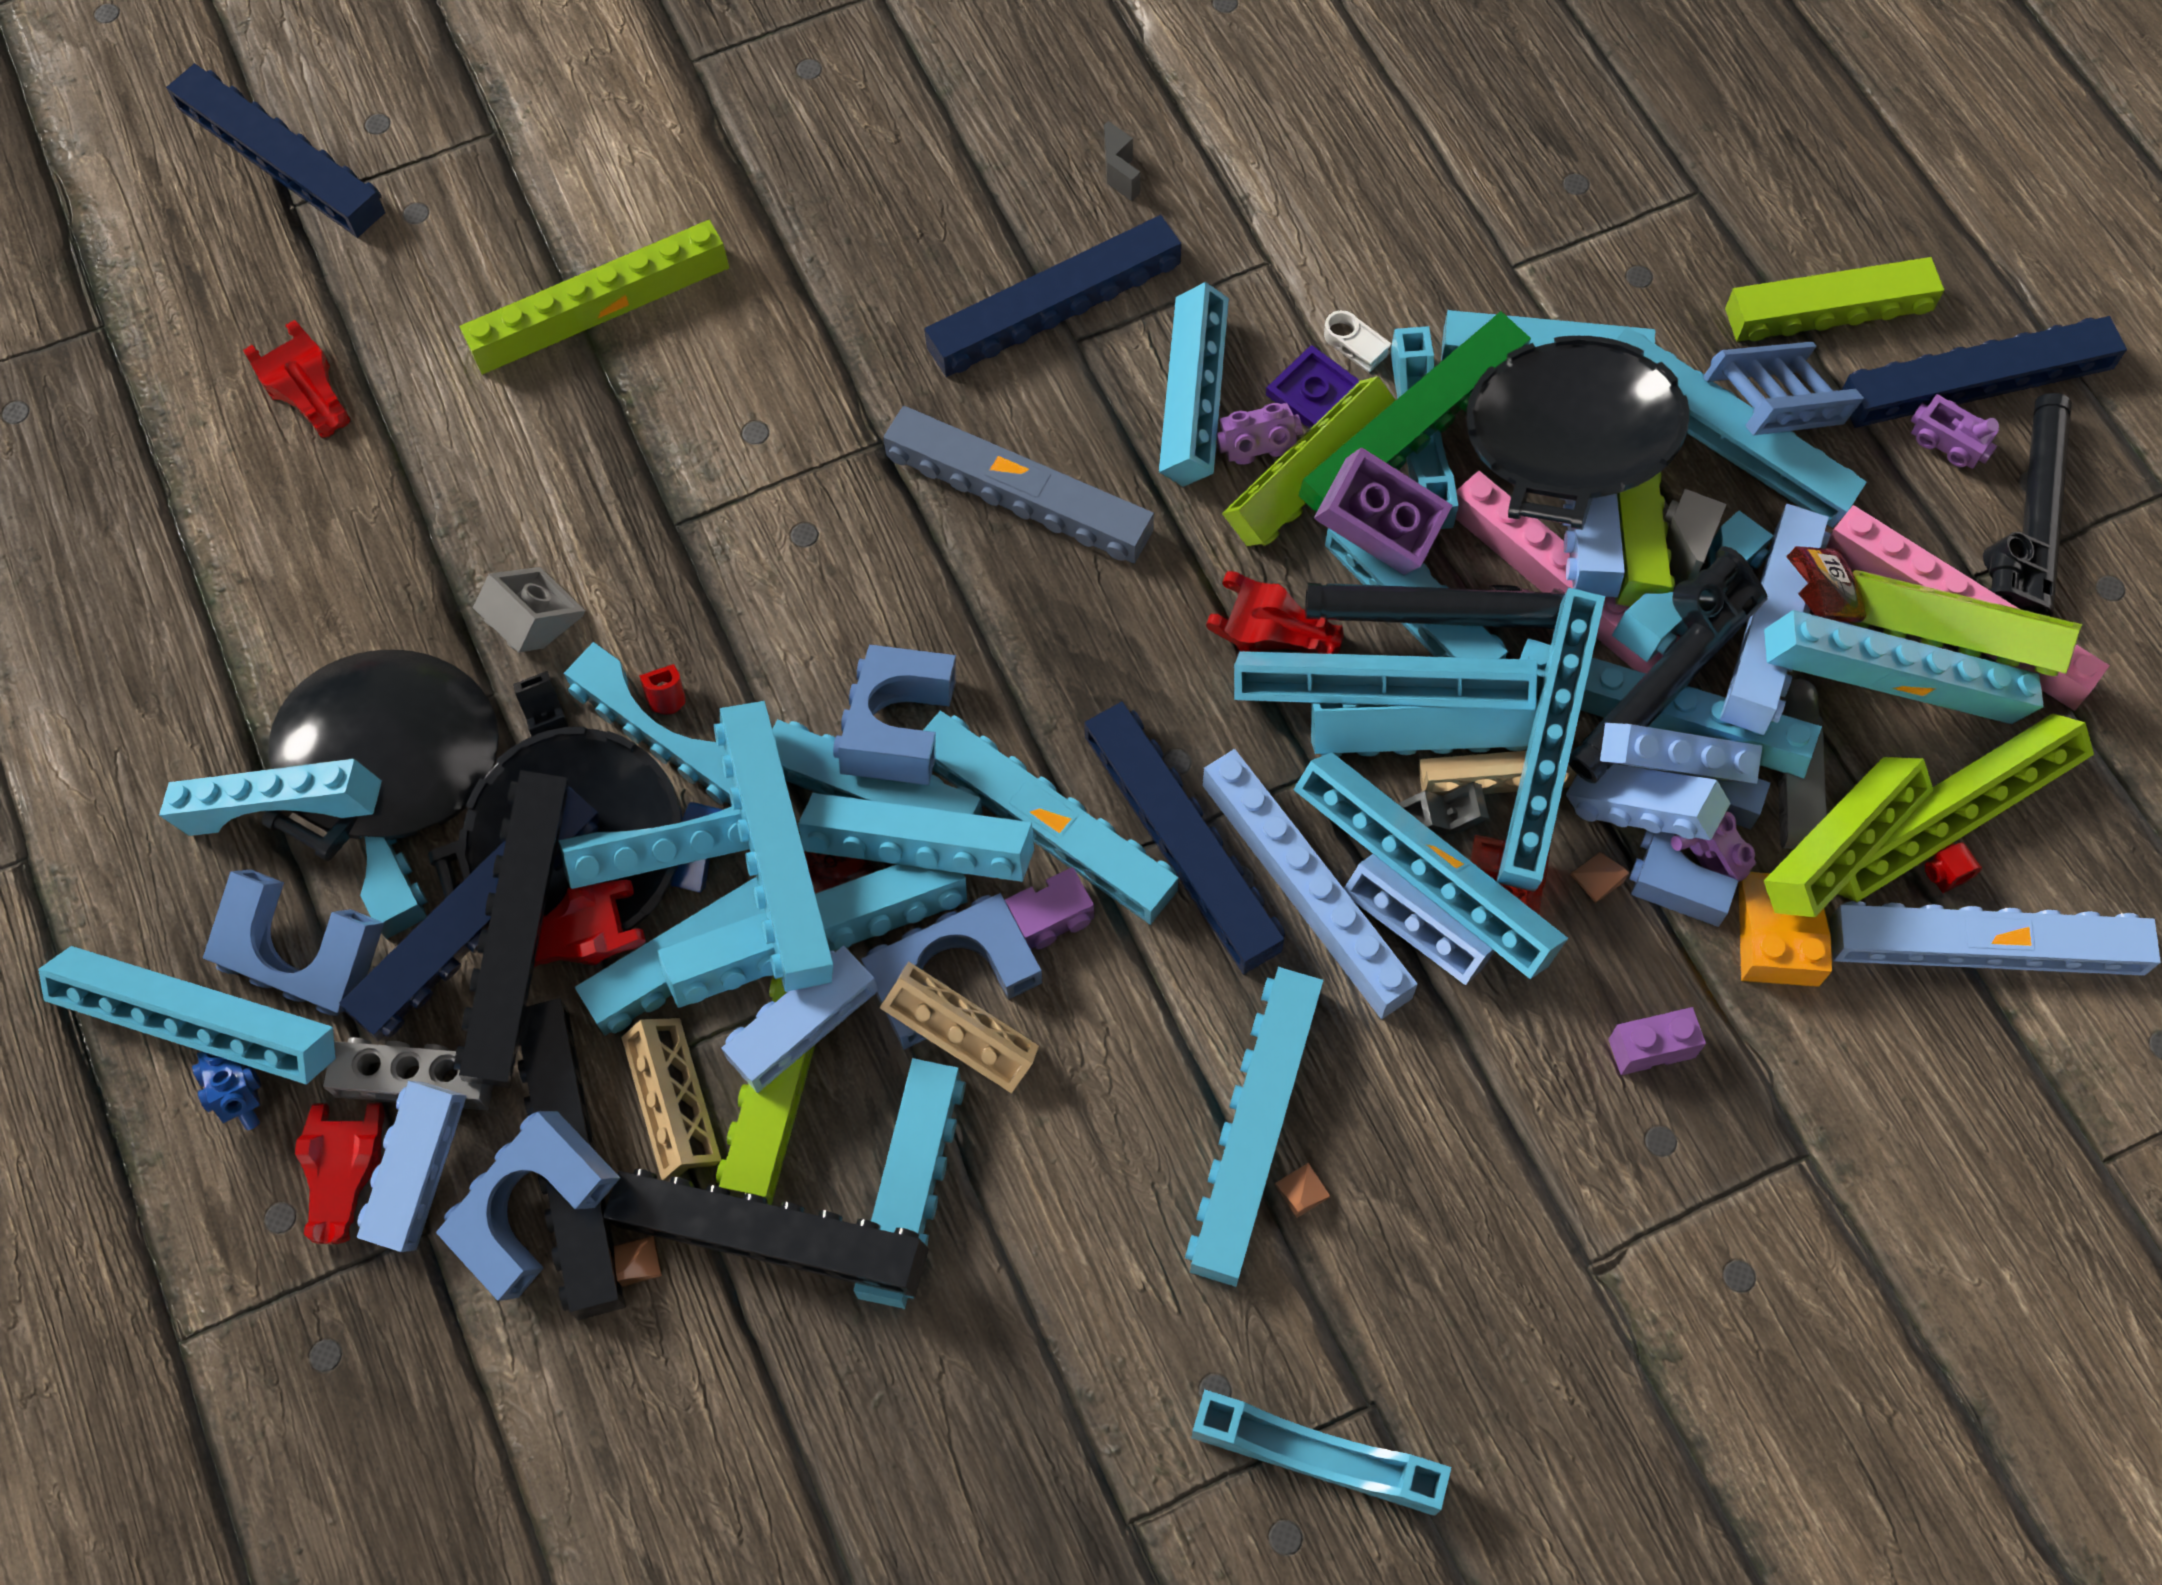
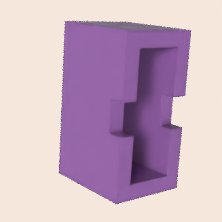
[1005,867,1094,949]
[1608,1007,1706,1075]

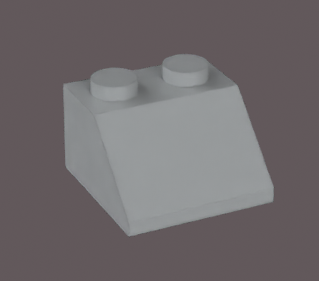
[1664,489,1726,586]
[473,567,585,653]

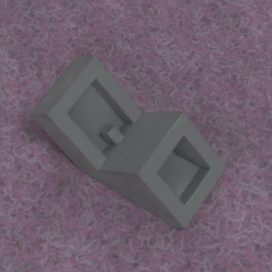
[1104,121,1141,201]
[1398,782,1489,836]

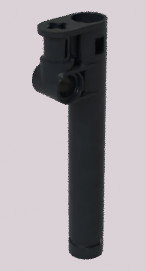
[1983,393,2072,617]
[1568,546,1768,783]
[1305,583,1565,629]

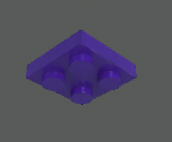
[1266,345,1360,429]

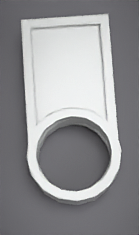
[1324,310,1392,373]

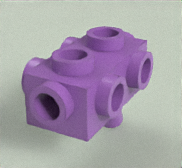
[1910,394,1999,469]
[1216,403,1303,464]
[1671,811,1756,882]

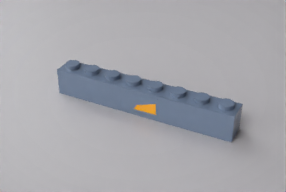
[883,405,1154,564]

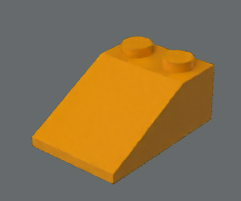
[1738,872,1832,987]

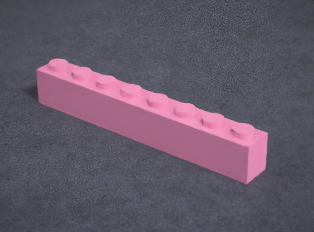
[1455,471,1680,673]
[1824,505,2110,711]

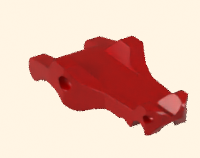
[243,320,351,438]
[1206,571,1344,654]
[534,880,646,968]
[295,1103,385,1244]

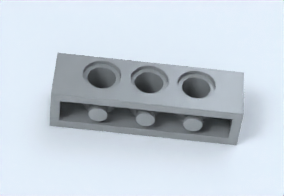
[323,1037,493,1111]

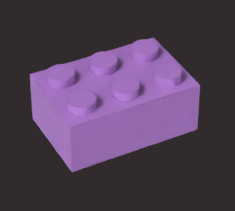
[1314,447,1453,575]

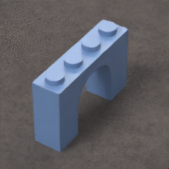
[833,645,956,785]
[1629,772,1770,927]
[203,869,384,1016]
[861,893,1042,1050]
[436,1111,620,1301]

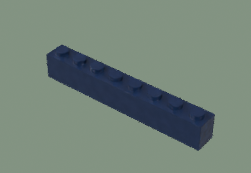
[166,63,386,238]
[924,215,1181,377]
[1842,316,2127,428]
[1084,701,1285,975]
[339,787,599,1042]

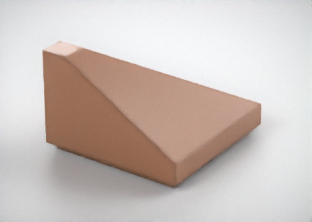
[1571,852,1629,903]
[1275,1163,1330,1218]
[614,1236,662,1287]

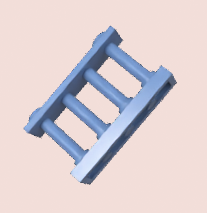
[1703,342,1864,436]

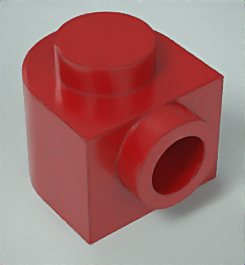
[639,664,686,715]
[1925,842,1982,893]

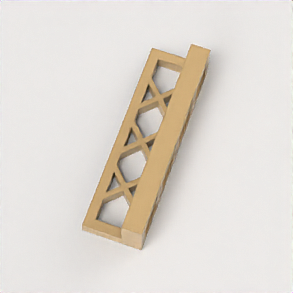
[1418,751,1576,796]
[879,961,1039,1093]
[621,1018,721,1181]

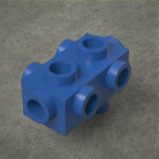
[192,1051,262,1131]

